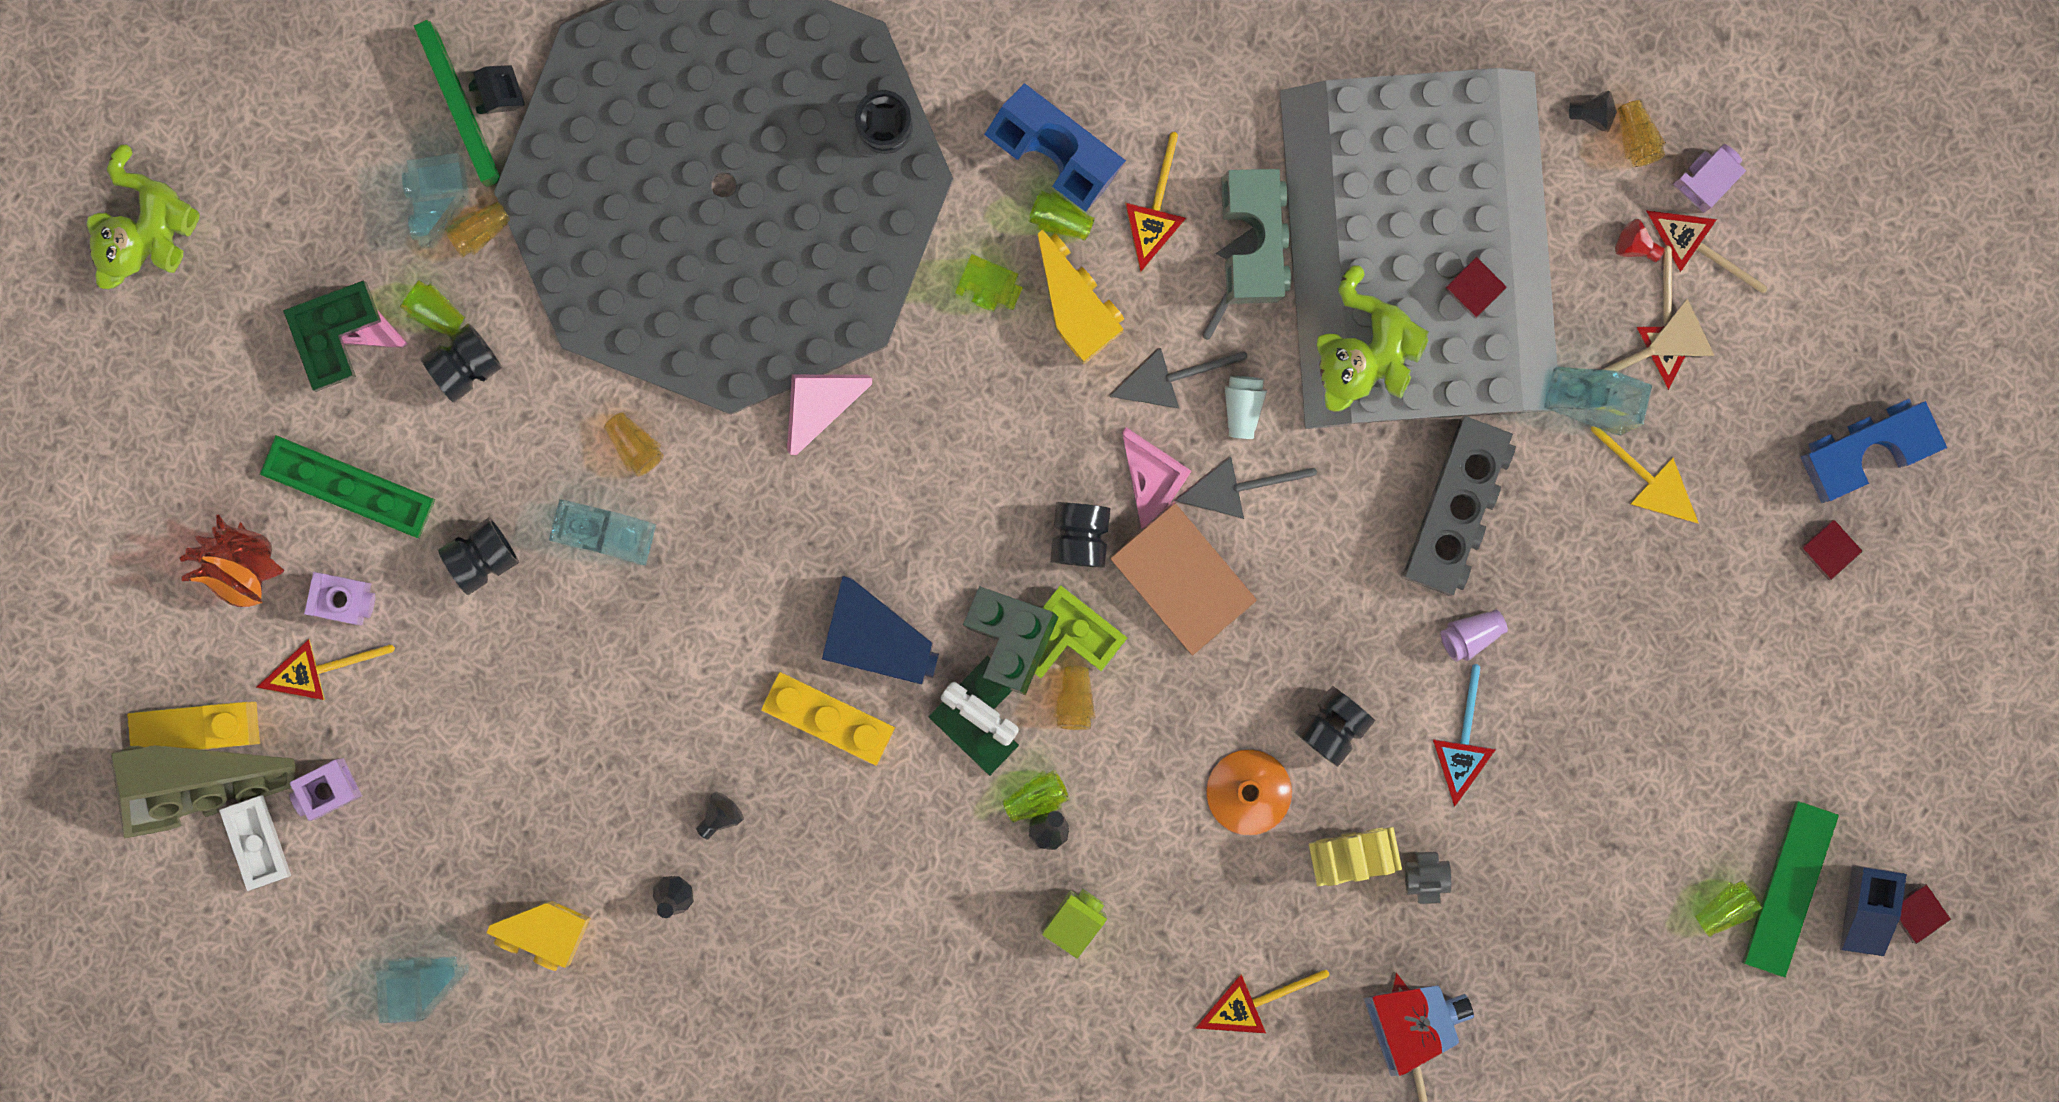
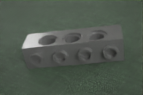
[1402,416,1516,596]

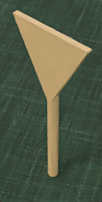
[1569,298,1715,392]

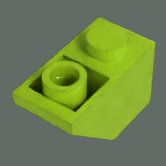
[1042,888,1107,959]

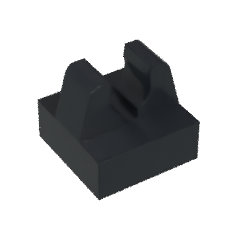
[468,65,525,114]

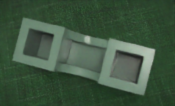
[1221,169,1291,304]

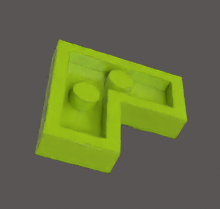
[1035,585,1127,678]

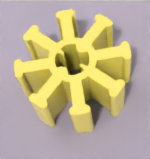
[1308,827,1402,887]

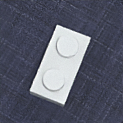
[219,795,291,891]

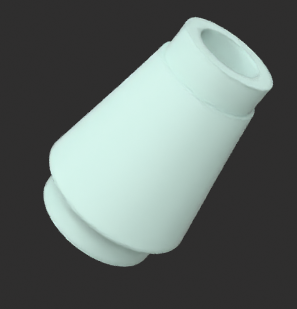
[1225,376,1267,439]

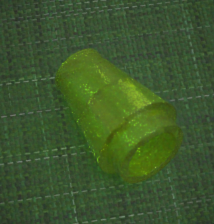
[1028,190,1095,241]
[399,280,466,337]
[1002,770,1069,823]
[1695,879,1762,938]

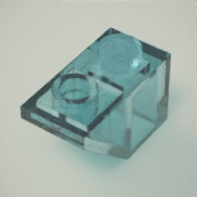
[402,153,470,250]
[1544,367,1652,436]
[376,956,469,1024]

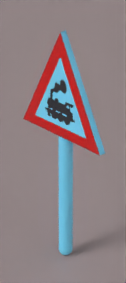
[1433,664,1496,807]

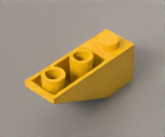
[1038,229,1124,365]

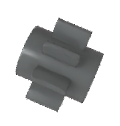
[1405,852,1452,904]

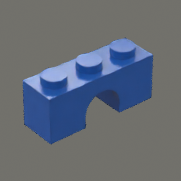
[984,83,1126,212]
[1800,398,1947,503]

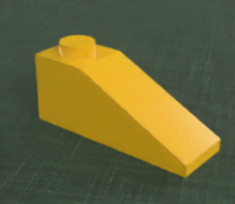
[127,702,260,750]

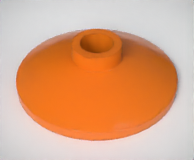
[1206,750,1292,835]

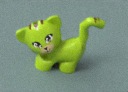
[87,144,200,290]
[1316,265,1429,412]

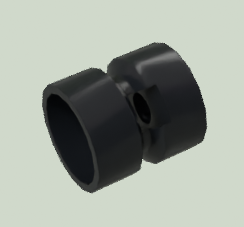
[855,90,913,154]
[420,323,502,403]
[1050,502,1111,568]
[438,517,519,595]
[1294,686,1376,767]

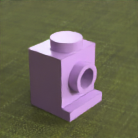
[1673,144,1746,213]
[304,572,375,625]
[289,758,362,821]

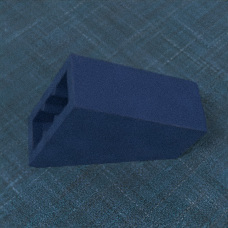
[822,576,939,685]

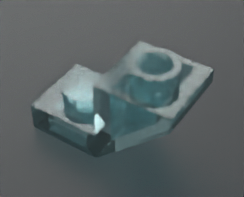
[548,499,657,566]

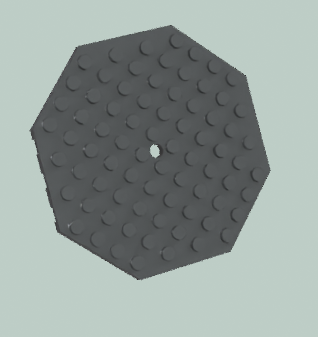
[494,0,953,415]

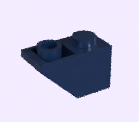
[1840,865,1907,956]

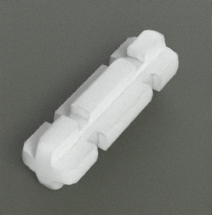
[941,682,1019,746]

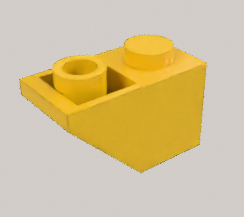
[486,901,591,971]

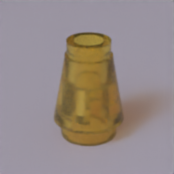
[1617,100,1666,167]
[444,201,510,258]
[604,412,664,477]
[1053,666,1096,730]

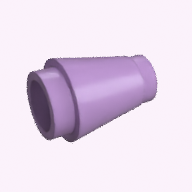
[1440,609,1508,662]

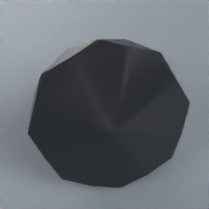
[1569,90,1617,132]
[696,792,744,840]
[1029,810,1069,850]
[653,876,694,918]

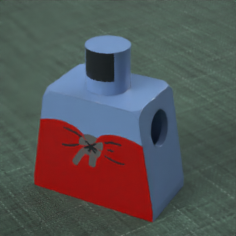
[1363,985,1474,1076]

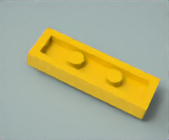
[761,672,896,766]

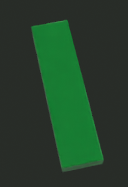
[413,20,500,187]
[259,435,436,539]
[1742,801,1839,978]

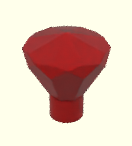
[1615,219,1664,262]

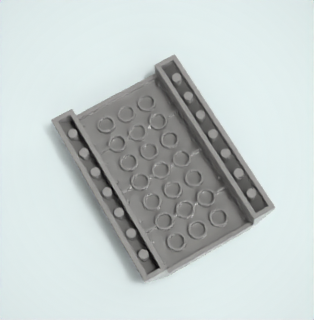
[1280,68,1561,429]

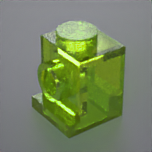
[955,254,1023,312]

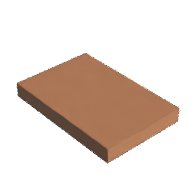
[1109,502,1257,656]

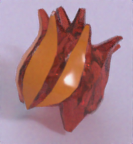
[179,514,284,607]

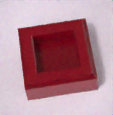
[1445,257,1507,319]
[1800,520,1863,580]
[1898,883,1951,944]

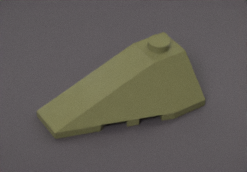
[111,745,295,839]

